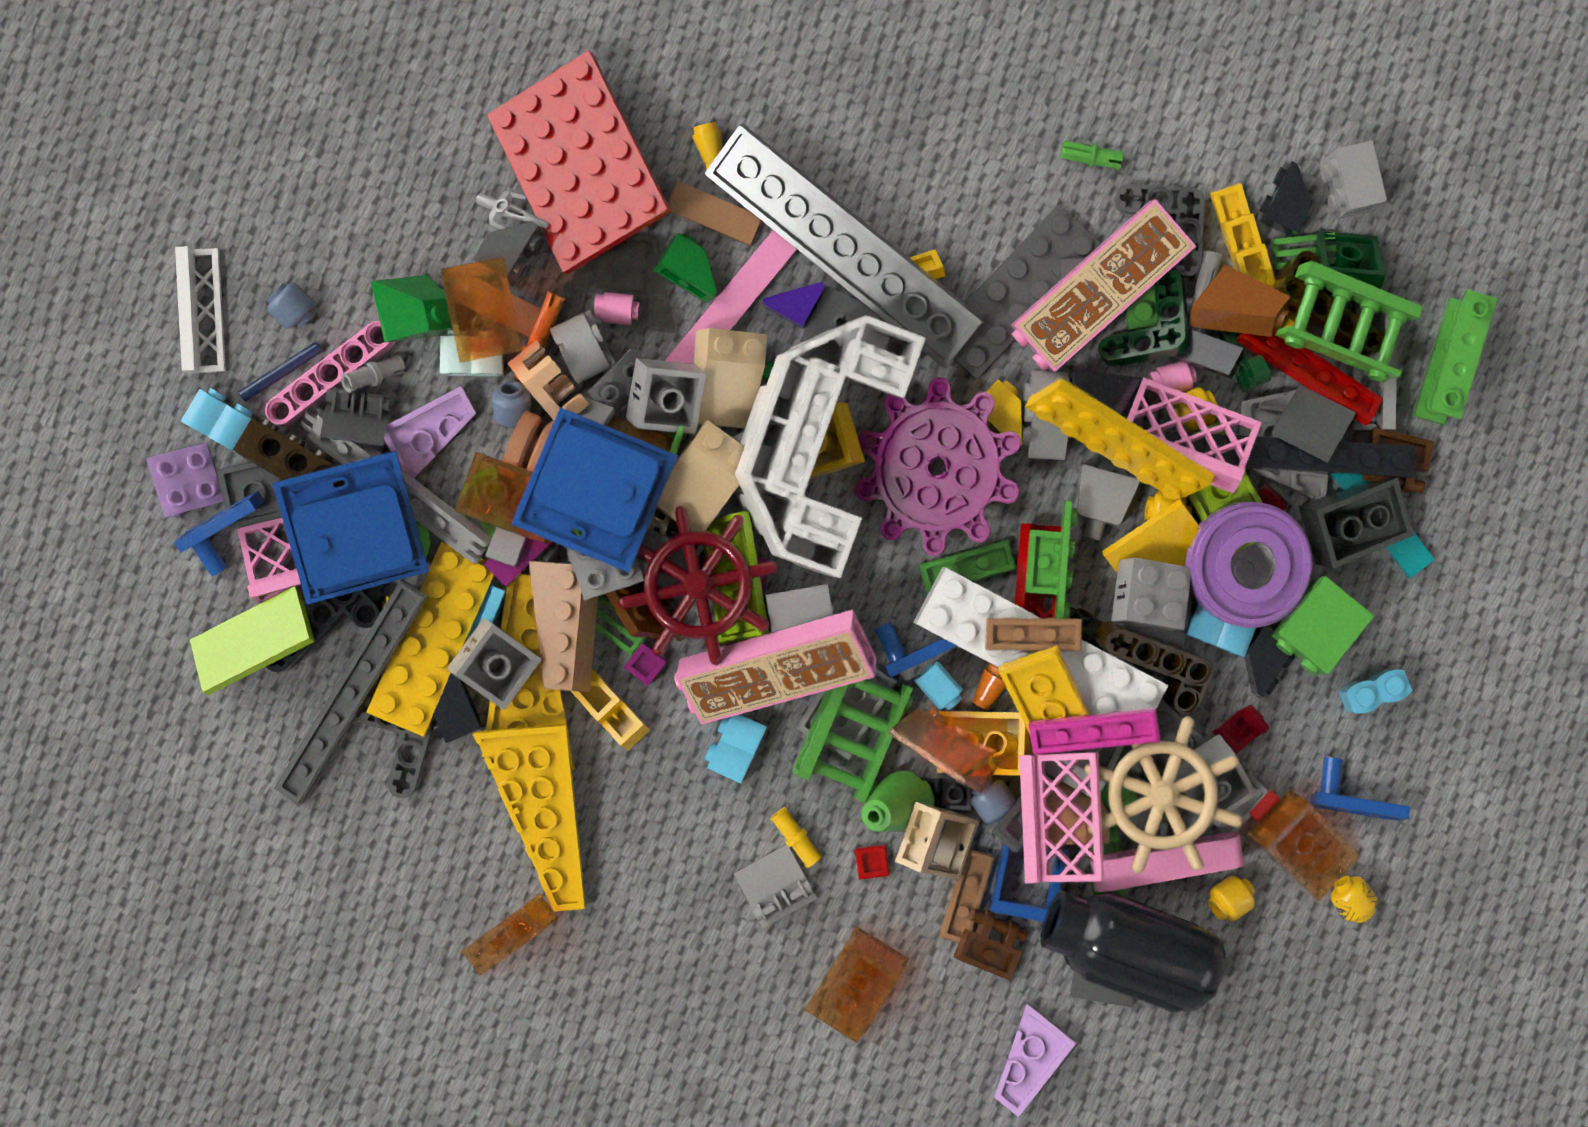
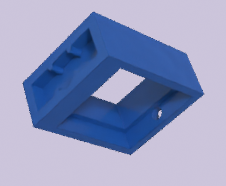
[989,842,1068,922]

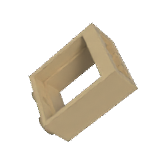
[895,802,979,880]

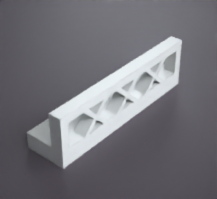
[175,246,226,374]

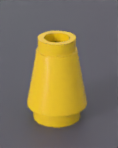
[692,121,723,169]

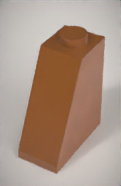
[1190,264,1291,337]

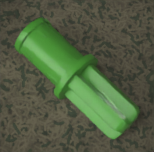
[1060,140,1124,171]

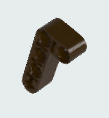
[1272,251,1384,358]
[1095,621,1213,714]

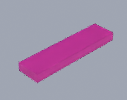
[1029,708,1161,755]

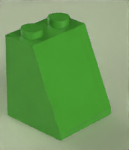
[1272,576,1374,676]

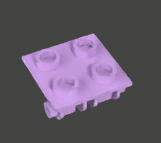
[146,443,224,518]

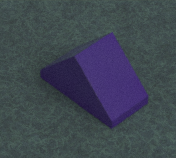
[763,282,824,329]

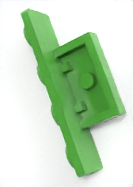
[1025,500,1077,619]

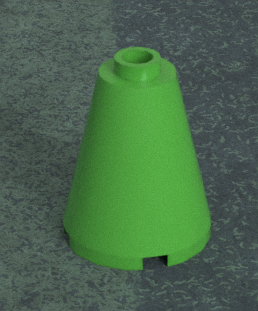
[862,770,934,832]

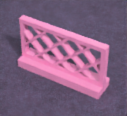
[1127,377,1261,494]
[237,518,303,603]
[1019,753,1105,883]

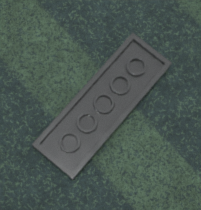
[953,204,1101,381]

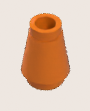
[972,663,1006,710]

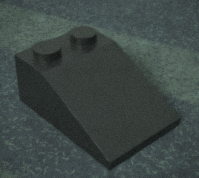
[1299,477,1414,569]

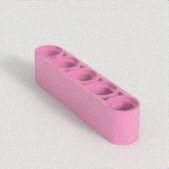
[265,321,396,427]
[1090,832,1245,892]

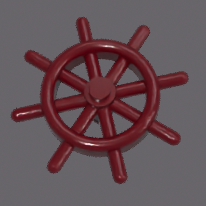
[618,506,778,665]

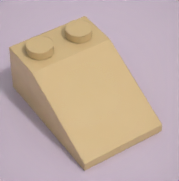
[694,328,767,429]
[657,420,744,532]

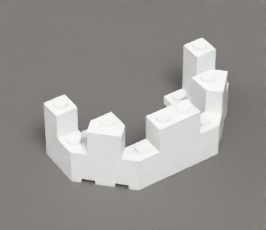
[735,316,925,578]

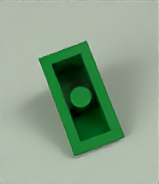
[653,233,717,303]

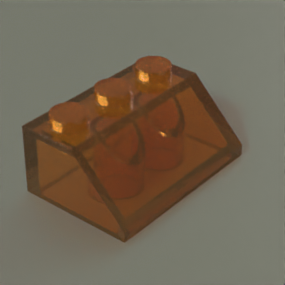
[454,452,550,545]
[888,707,1001,793]

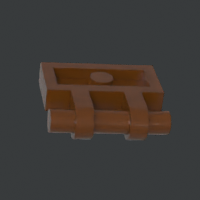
[1362,427,1434,494]
[953,908,1028,981]

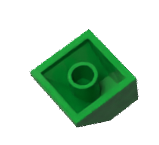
[371,275,456,343]

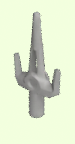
[476,190,549,229]

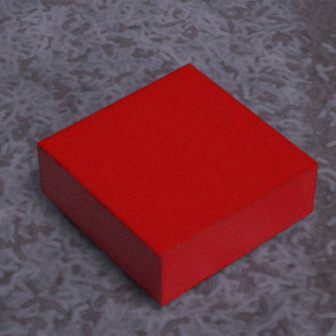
[1249,790,1280,824]
[855,844,890,880]

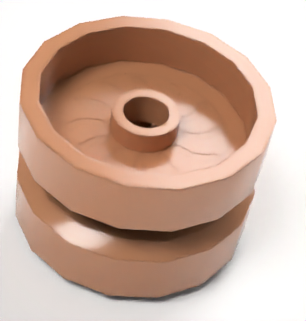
[500,411,554,484]

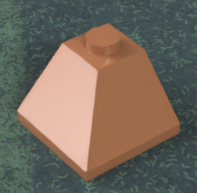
[1046,781,1109,844]

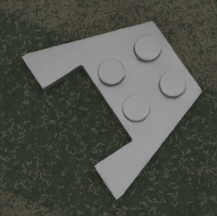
[1239,390,1328,501]

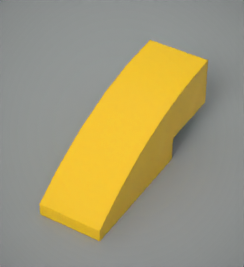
[571,668,651,751]

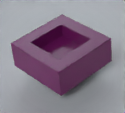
[623,643,667,686]

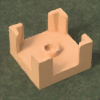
[508,340,589,421]

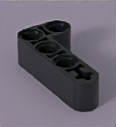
[266,589,382,672]

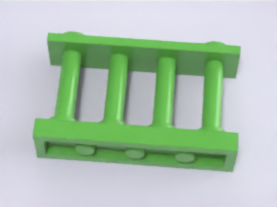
[1276,261,1423,382]
[1412,289,1498,425]
[792,679,913,803]

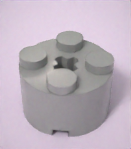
[550,310,616,384]

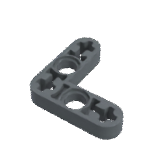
[1114,184,1205,278]
[354,695,434,798]

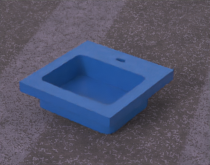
[511,407,678,573]
[272,451,429,604]

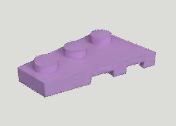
[384,386,477,478]
[994,1003,1077,1117]

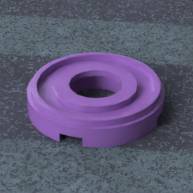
[1186,502,1313,628]

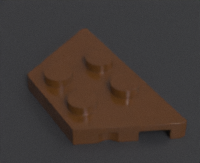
[606,582,686,641]

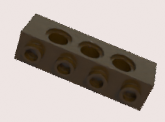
[232,418,345,487]

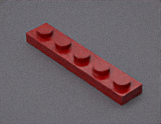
[1236,329,1383,426]

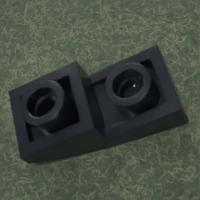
[919,777,975,811]

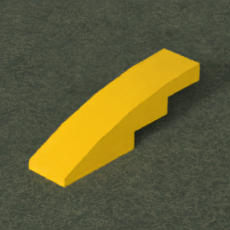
[1210,183,1275,287]

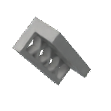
[1352,307,1398,431]

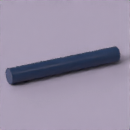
[238,341,323,402]

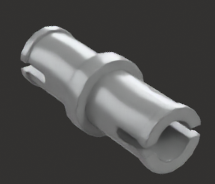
[341,355,405,393]

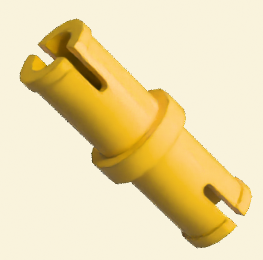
[769,807,822,868]

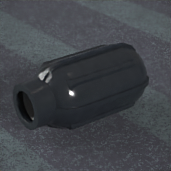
[1040,890,1226,1013]

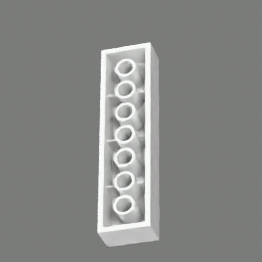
[913,567,1168,715]

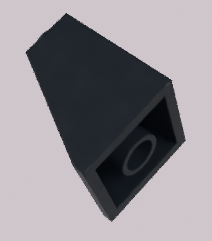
[1068,370,1150,438]

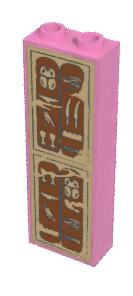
[1011,199,1196,372]
[674,610,877,725]

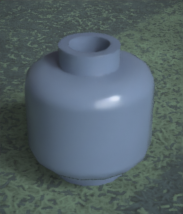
[266,283,313,329]
[491,381,533,429]
[971,777,1017,824]

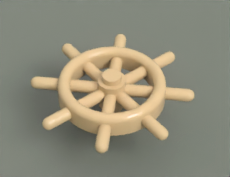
[1084,716,1243,874]

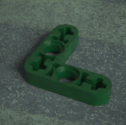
[1098,269,1189,366]
[1216,330,1271,392]

